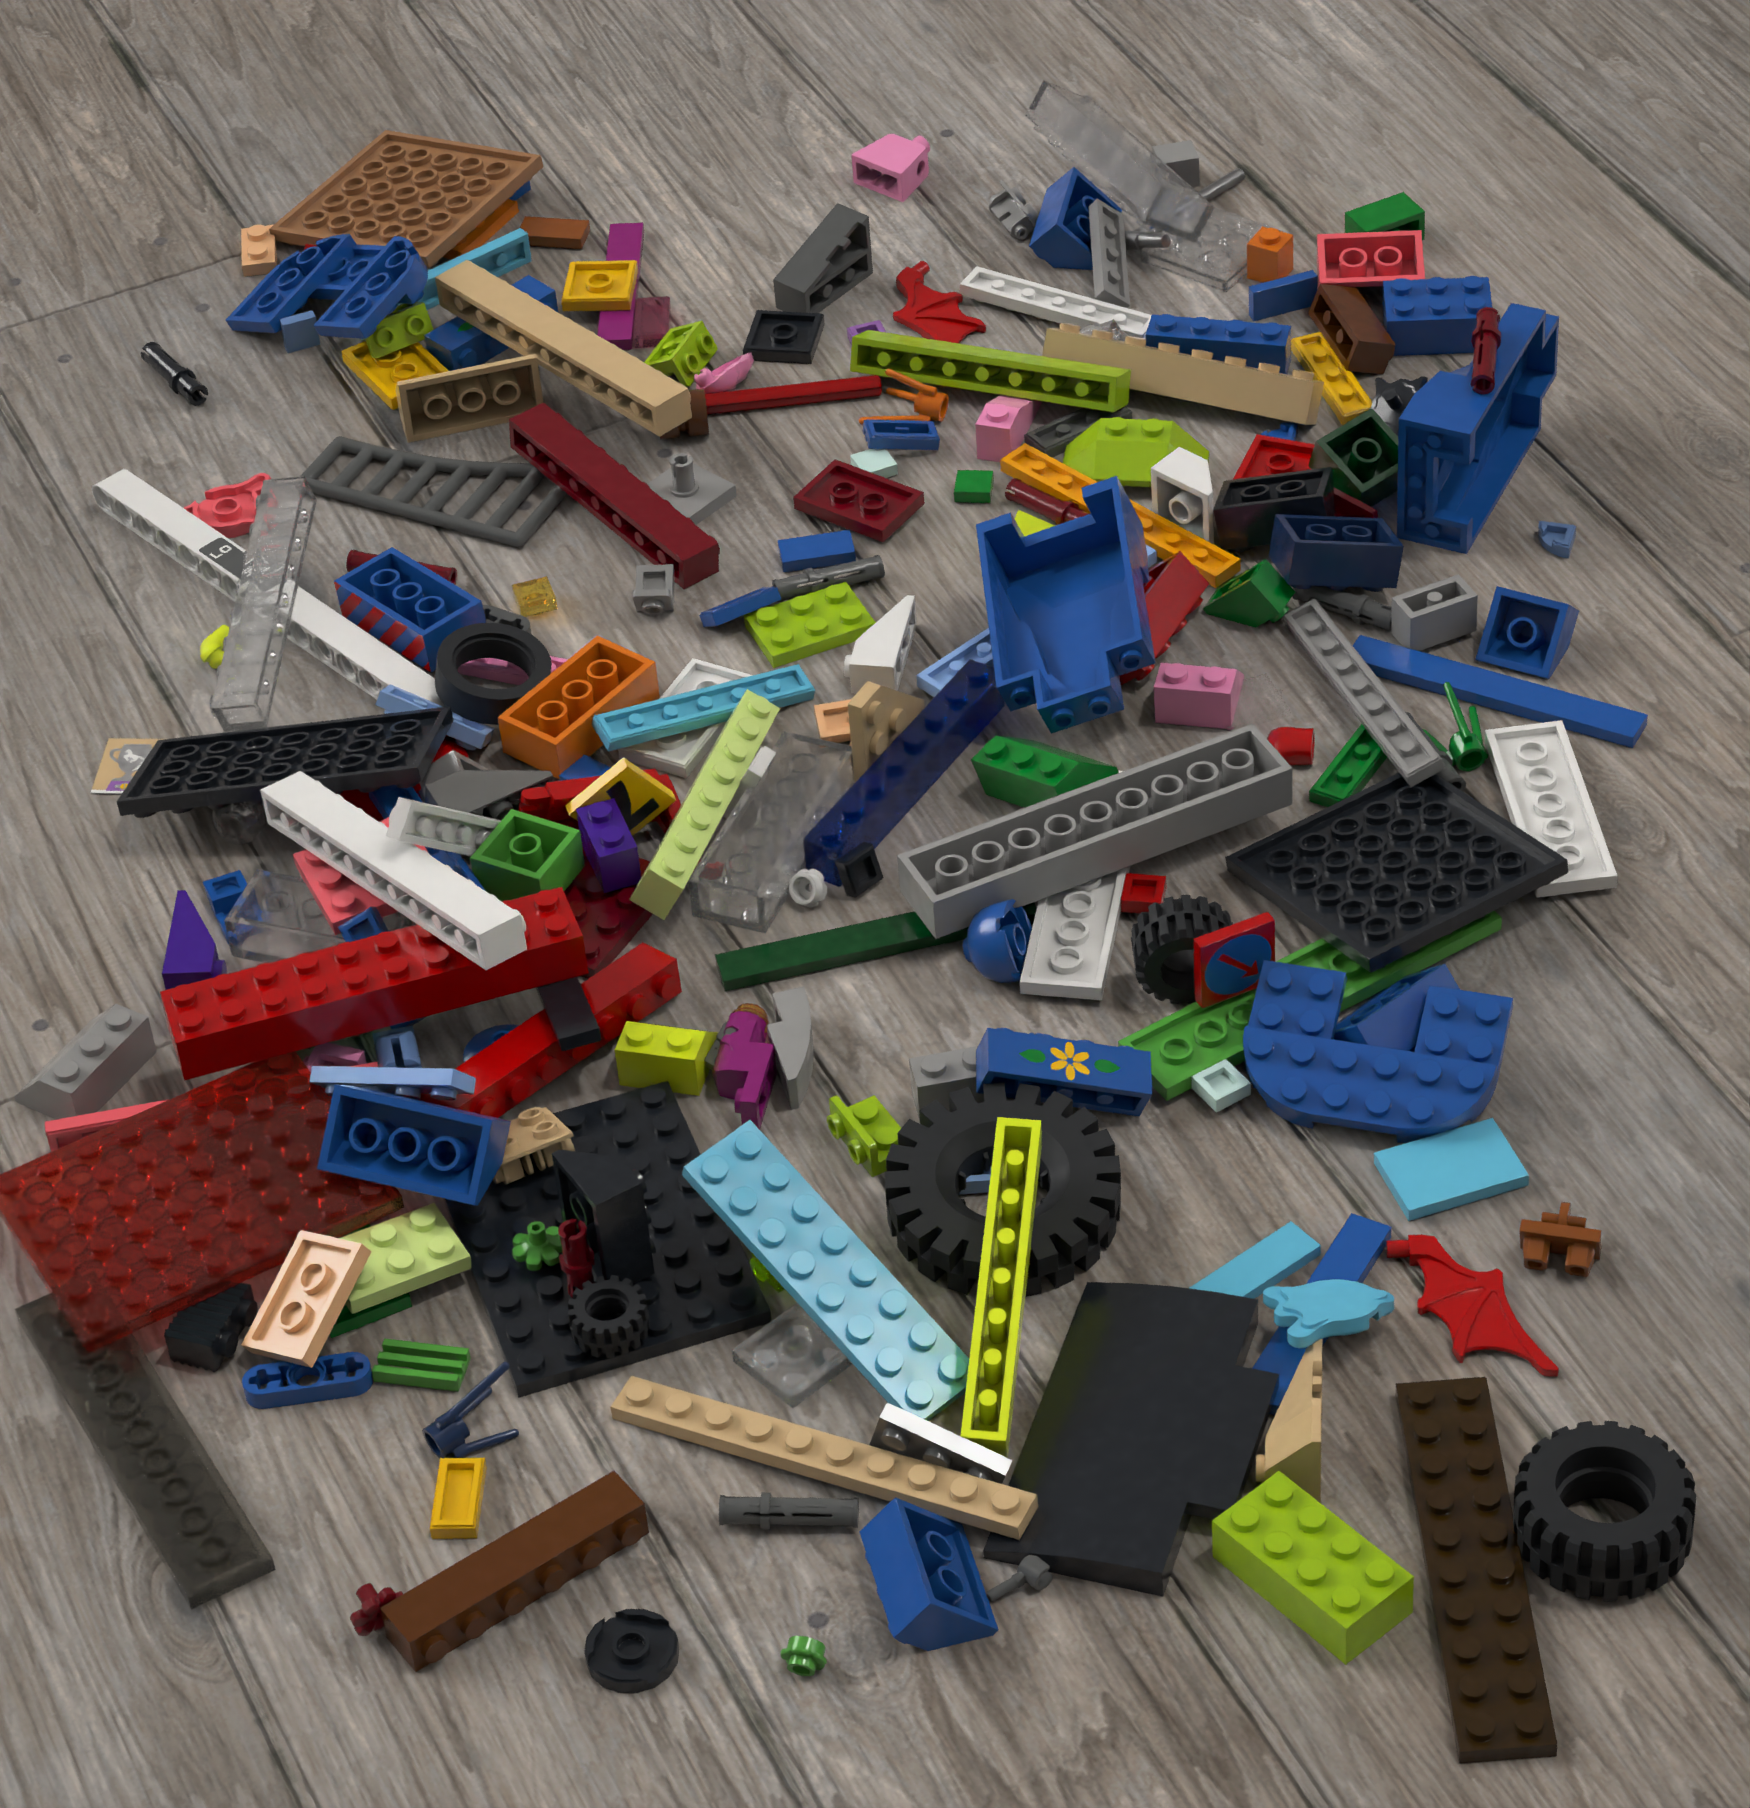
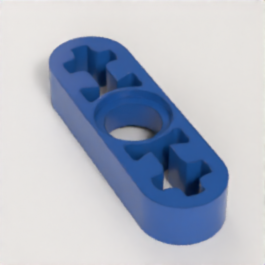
[242,1352,373,1409]

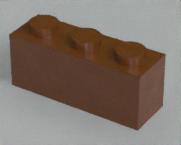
[1308,284,1396,374]

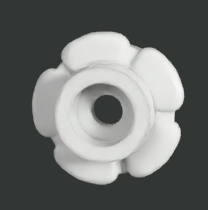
[789,869,827,908]

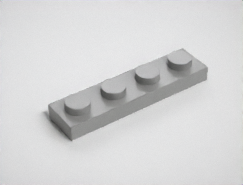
[1088,199,1130,308]

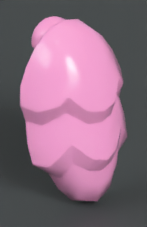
[694,353,754,394]

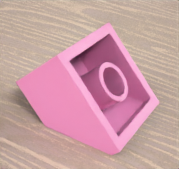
[1154,663,1244,729]

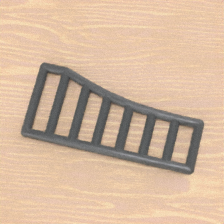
[296,436,567,547]

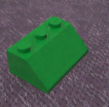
[971,735,1119,808]

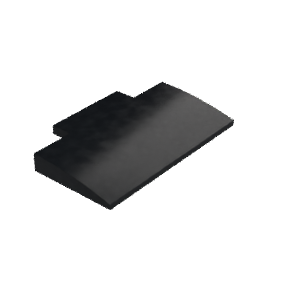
[983,1282,1279,1597]

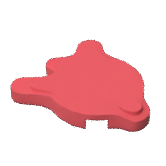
[184,473,281,538]

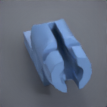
[372,1025,422,1095]

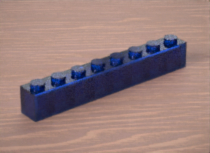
[803,659,1005,887]

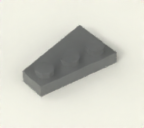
[870,1402,1012,1484]

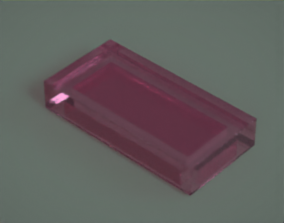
[634,296,671,348]

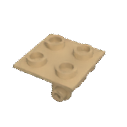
[493,1107,575,1185]

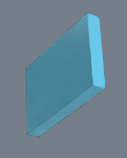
[1374,1118,1529,1221]

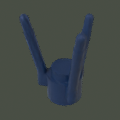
[422,1362,519,1458]

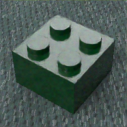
[1308,408,1398,507]

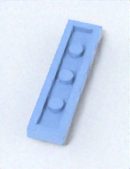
[310,1066,476,1101]

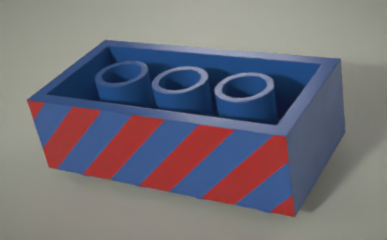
[334,547,486,672]

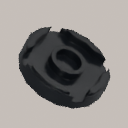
[584,1609,679,1693]

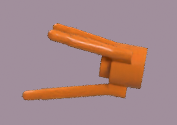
[859,369,949,424]

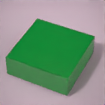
[954,470,994,503]

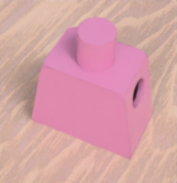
[851,134,930,202]

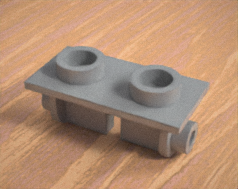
[989,180,1039,240]

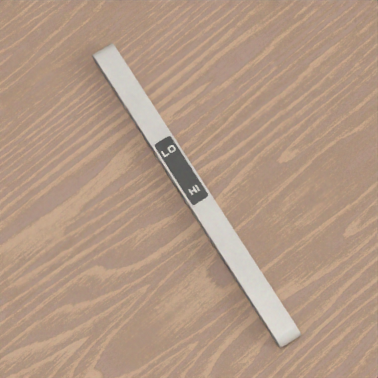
[92,469,446,707]

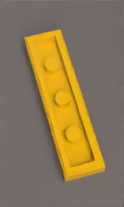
[1291,332,1372,425]

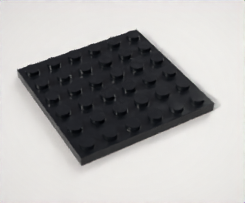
[1225,773,1568,973]

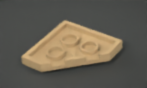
[848,681,928,798]

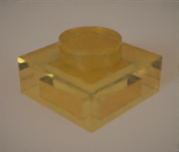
[511,576,557,617]

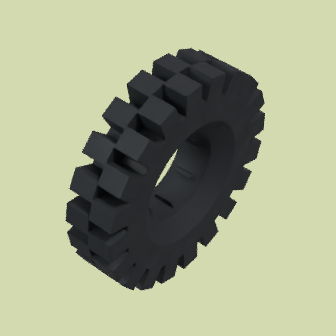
[884,1082,1121,1297]

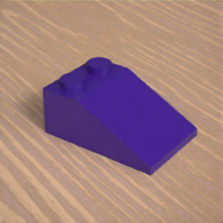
[162,890,227,990]

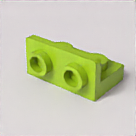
[358,302,434,359]
[644,320,718,387]
[827,1095,901,1178]

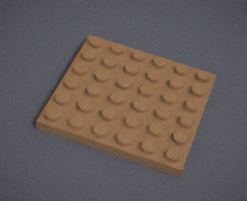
[269,130,544,269]

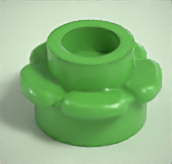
[780,1636,827,1676]

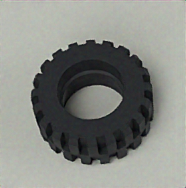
[1513,1421,1696,1602]

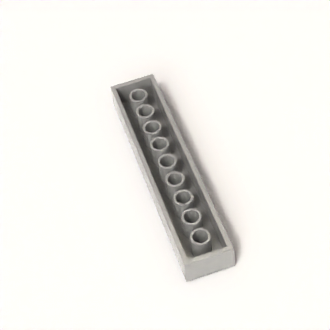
[897,724,1293,939]

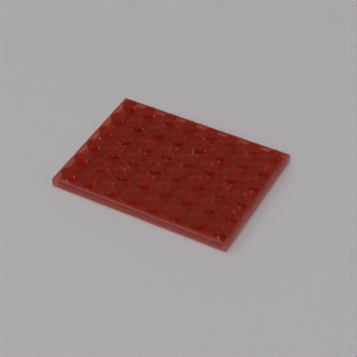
[0,1051,404,1353]

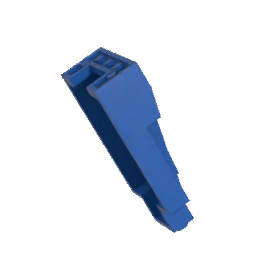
[1397,303,1559,554]
[976,476,1156,734]

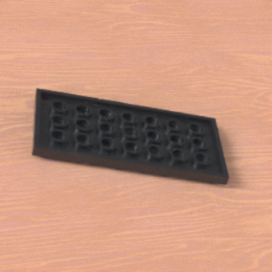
[117,706,454,818]

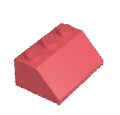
[1317,230,1425,287]

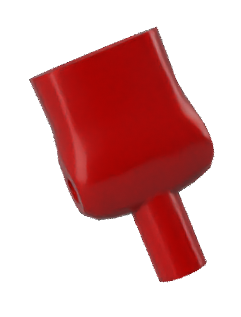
[1267,727,1315,765]

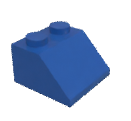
[1475,586,1579,679]

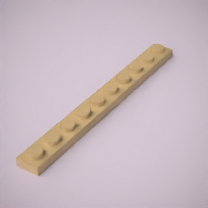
[610,1376,1039,1540]

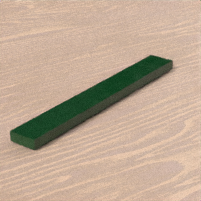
[715,902,1037,991]

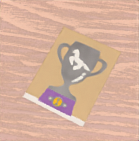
[91,738,163,794]

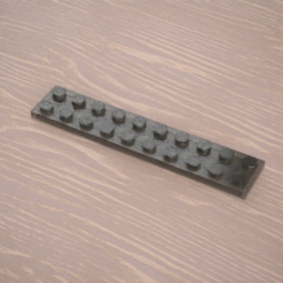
[15,1274,276,1610]

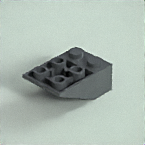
[425,770,553,858]

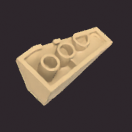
[1256,1339,1323,1503]

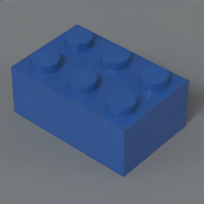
[1383,276,1492,356]

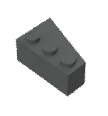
[773,203,873,313]

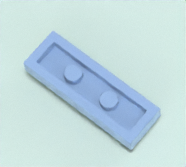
[375,684,495,750]

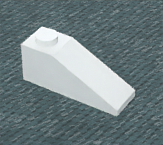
[844,595,917,694]

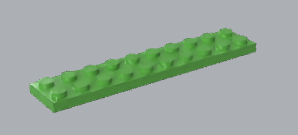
[1118,911,1502,1101]

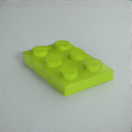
[744,582,876,668]

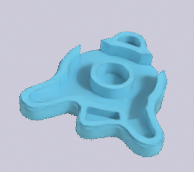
[1263,1279,1394,1348]

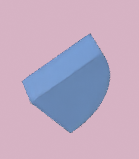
[1538,521,1576,558]

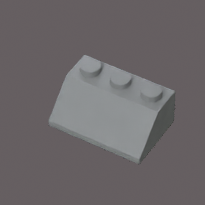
[14,1004,157,1119]

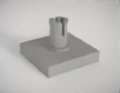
[648,453,737,525]

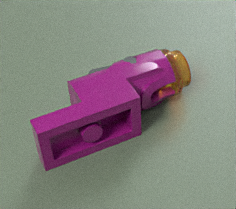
[705,1003,777,1130]

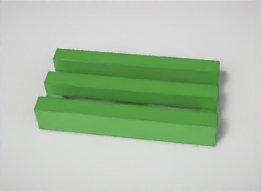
[372,1338,471,1392]

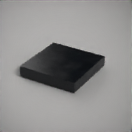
[743,310,825,364]

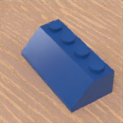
[317,1085,511,1205]

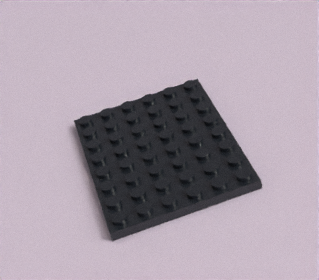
[442,1081,772,1398]

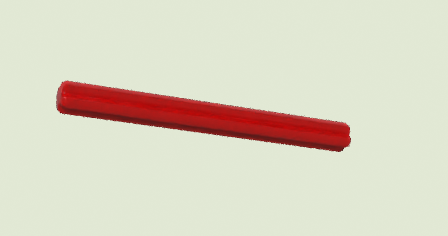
[705,375,882,415]

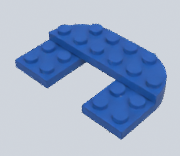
[226,234,428,339]
[1243,960,1513,1143]

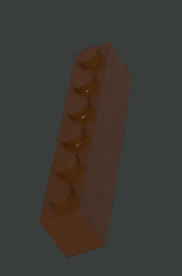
[380,1471,649,1672]

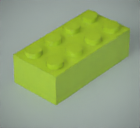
[1212,1471,1414,1665]

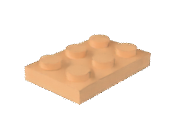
[241,1230,371,1368]

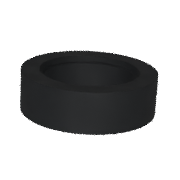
[435,623,552,725]

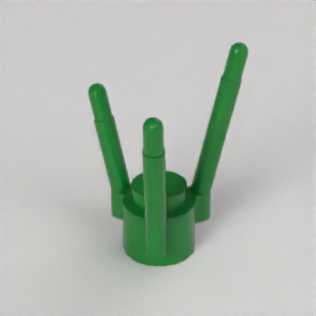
[1422,682,1488,771]

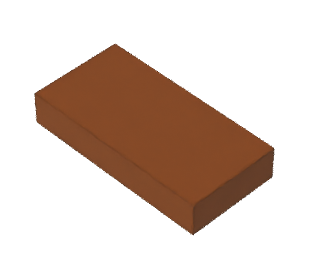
[520,216,590,249]

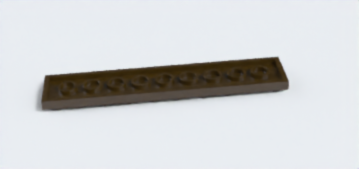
[1395,1377,1557,1764]

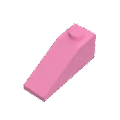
[975,395,1042,462]

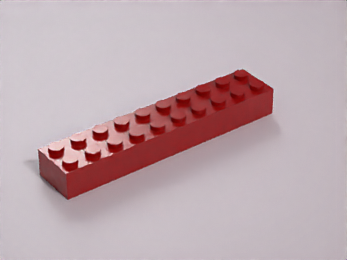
[160,887,589,1081]

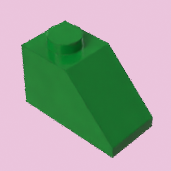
[1203,559,1295,628]

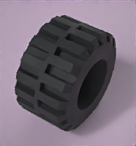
[1131,895,1233,1004]

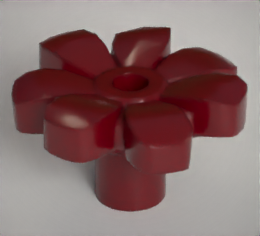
[350,1583,403,1636]

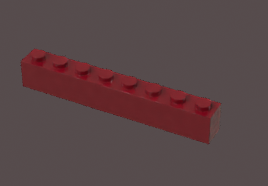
[509,402,720,589]

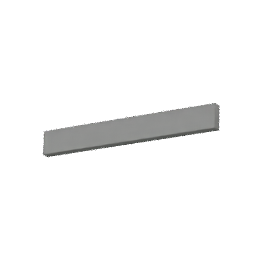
[1282,599,1445,787]

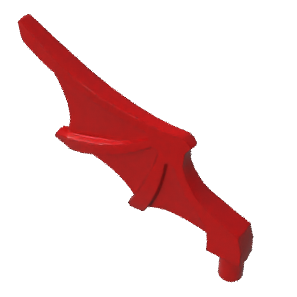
[893,261,986,344]
[1386,1234,1559,1377]

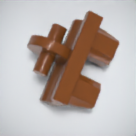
[1520,1202,1602,1277]

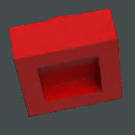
[1121,873,1167,914]

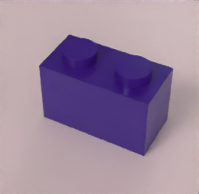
[576,798,641,893]

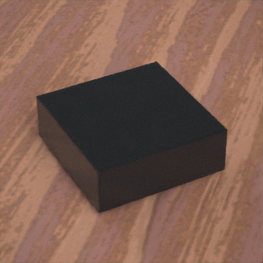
[835,842,884,898]

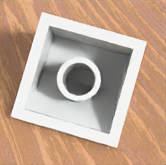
[1151,447,1214,544]

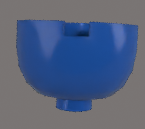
[963,899,1032,983]

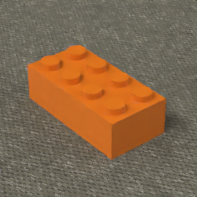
[498,635,660,779]

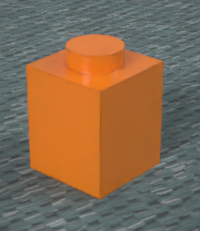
[1247,226,1293,283]

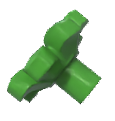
[512,1221,562,1271]

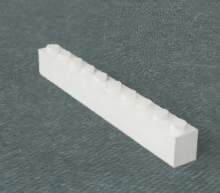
[260,771,527,970]

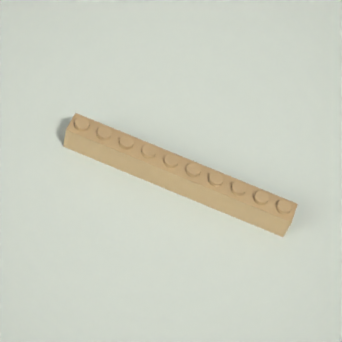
[435,260,692,437]

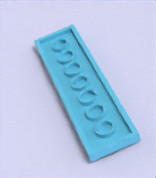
[682,1120,969,1421]

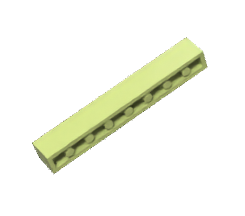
[629,689,780,920]

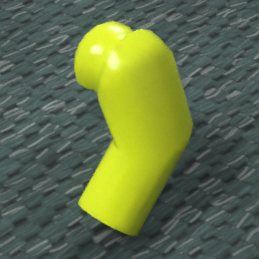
[200,625,235,669]

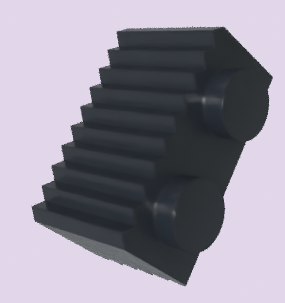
[164,1273,258,1372]

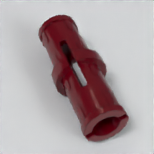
[558,1219,595,1298]

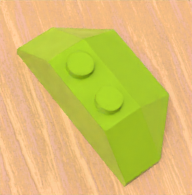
[1063,417,1209,487]

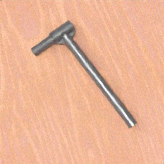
[1124,168,1245,250]

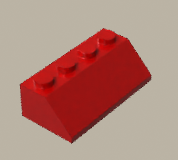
[1119,551,1209,686]

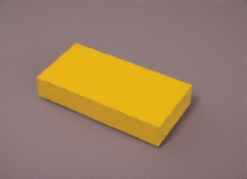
[430,1458,487,1539]

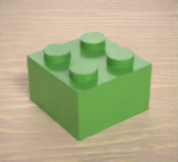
[470,809,585,901]

